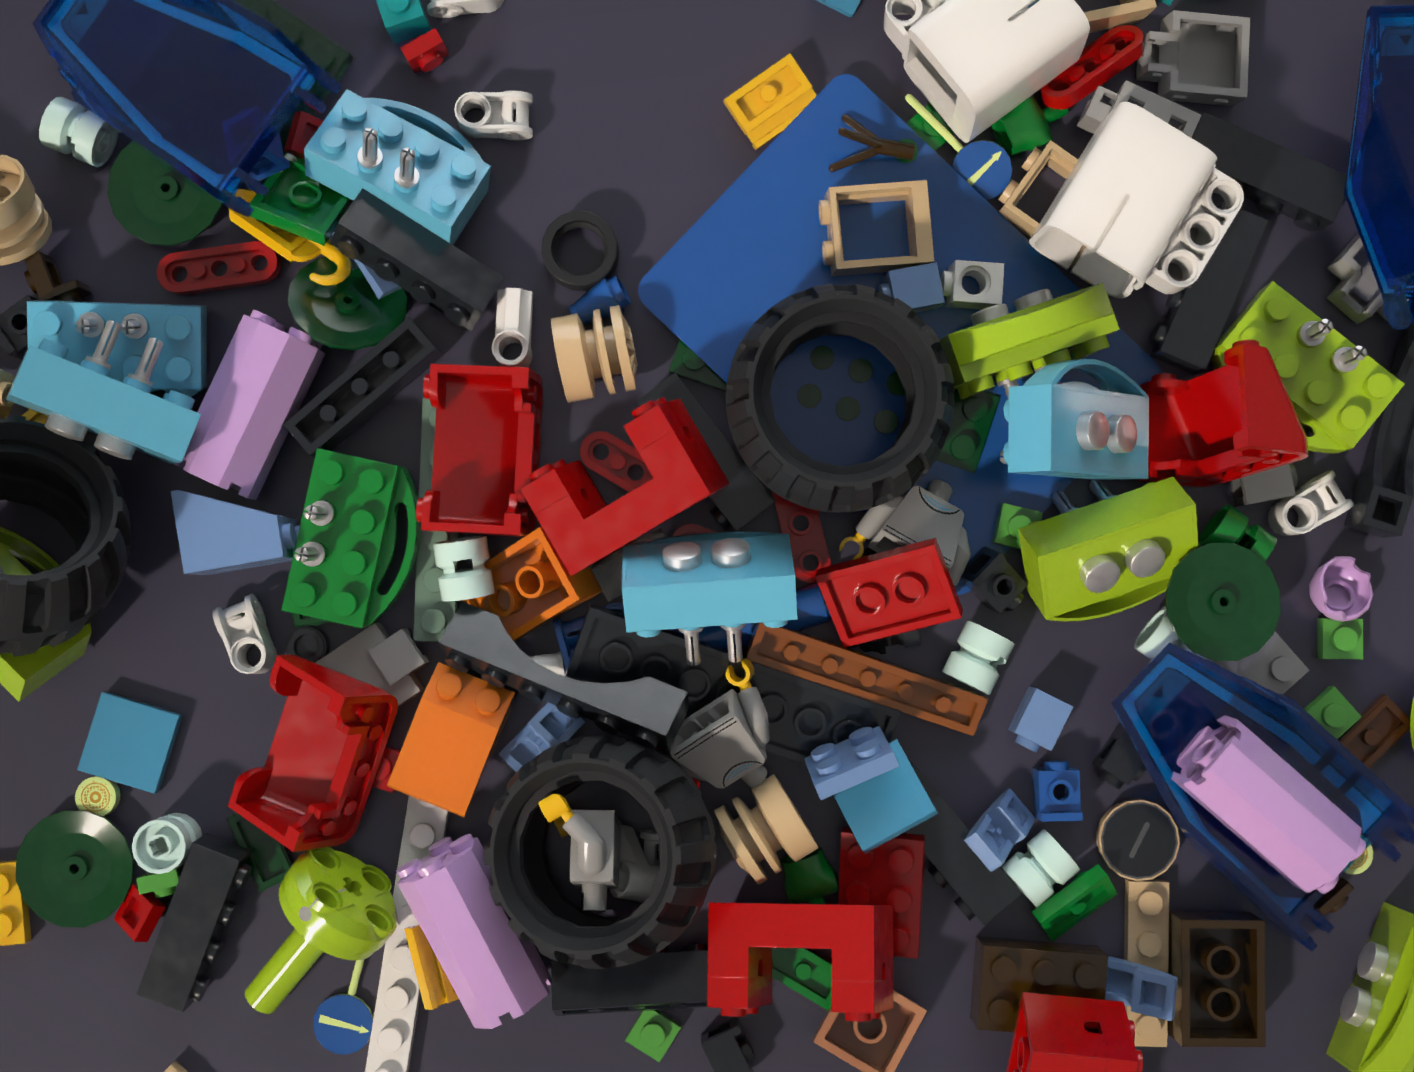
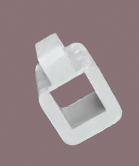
[884,0,1090,143]
[1029,102,1244,299]

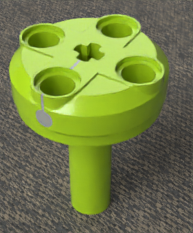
[245,847,397,1014]

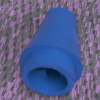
[569,275,632,326]

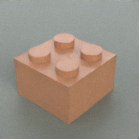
[812,990,927,1072]

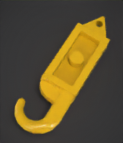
[224,187,352,286]

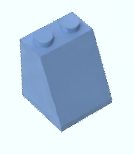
[171,490,300,575]

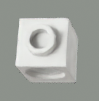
[941,260,1004,310]

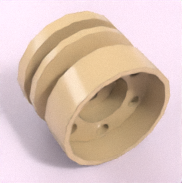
[0,155,52,266]
[551,305,638,403]
[714,774,819,885]

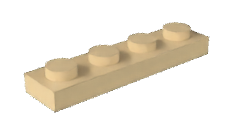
[1124,879,1170,1047]

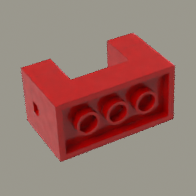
[520,397,730,576]
[707,902,894,1022]
[1006,992,1143,1072]

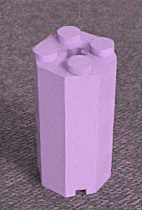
[174,309,326,500]
[1171,715,1366,894]
[396,834,552,1029]

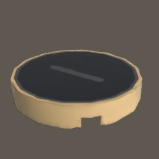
[1096,798,1180,881]

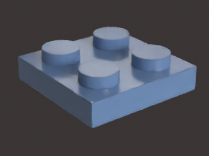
[804,726,899,800]

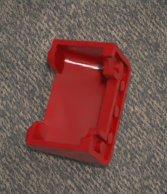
[1138,340,1309,488]
[416,364,543,537]
[228,655,398,852]

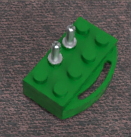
[281,448,421,628]

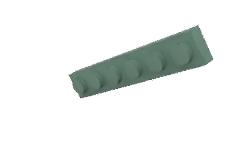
[413,398,460,642]

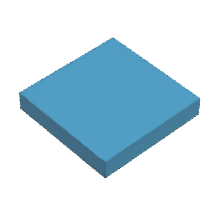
[77,691,183,794]
[833,739,938,854]

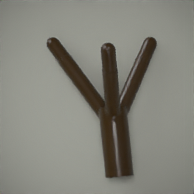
[829,114,915,172]

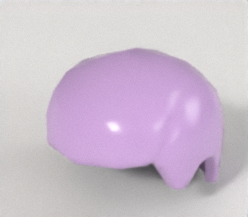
[1309,556,1374,622]

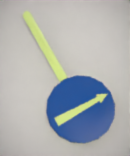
[905,94,1012,200]
[313,959,373,1055]

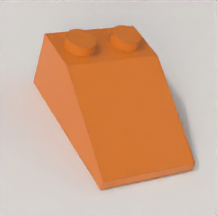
[461,526,603,642]
[387,662,515,817]

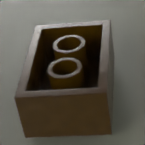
[1168,911,1266,1047]
[970,936,1108,1032]

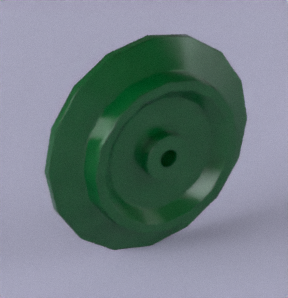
[107,130,223,246]
[287,257,407,350]
[1165,543,1281,661]
[16,810,134,928]

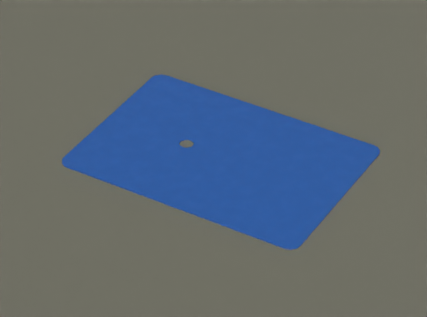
[638,74,1162,595]

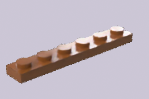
[744,622,988,736]

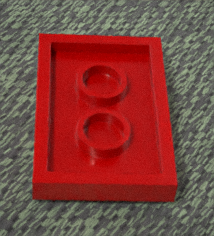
[815,537,963,648]
[838,827,926,959]

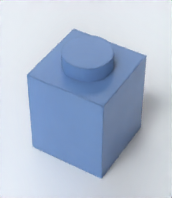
[879,262,945,313]
[1008,686,1073,753]

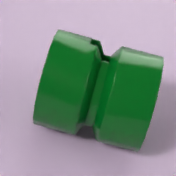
[1198,504,1277,562]

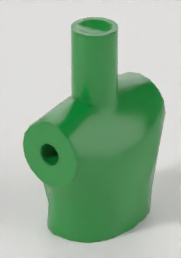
[992,95,1068,156]
[781,847,839,904]

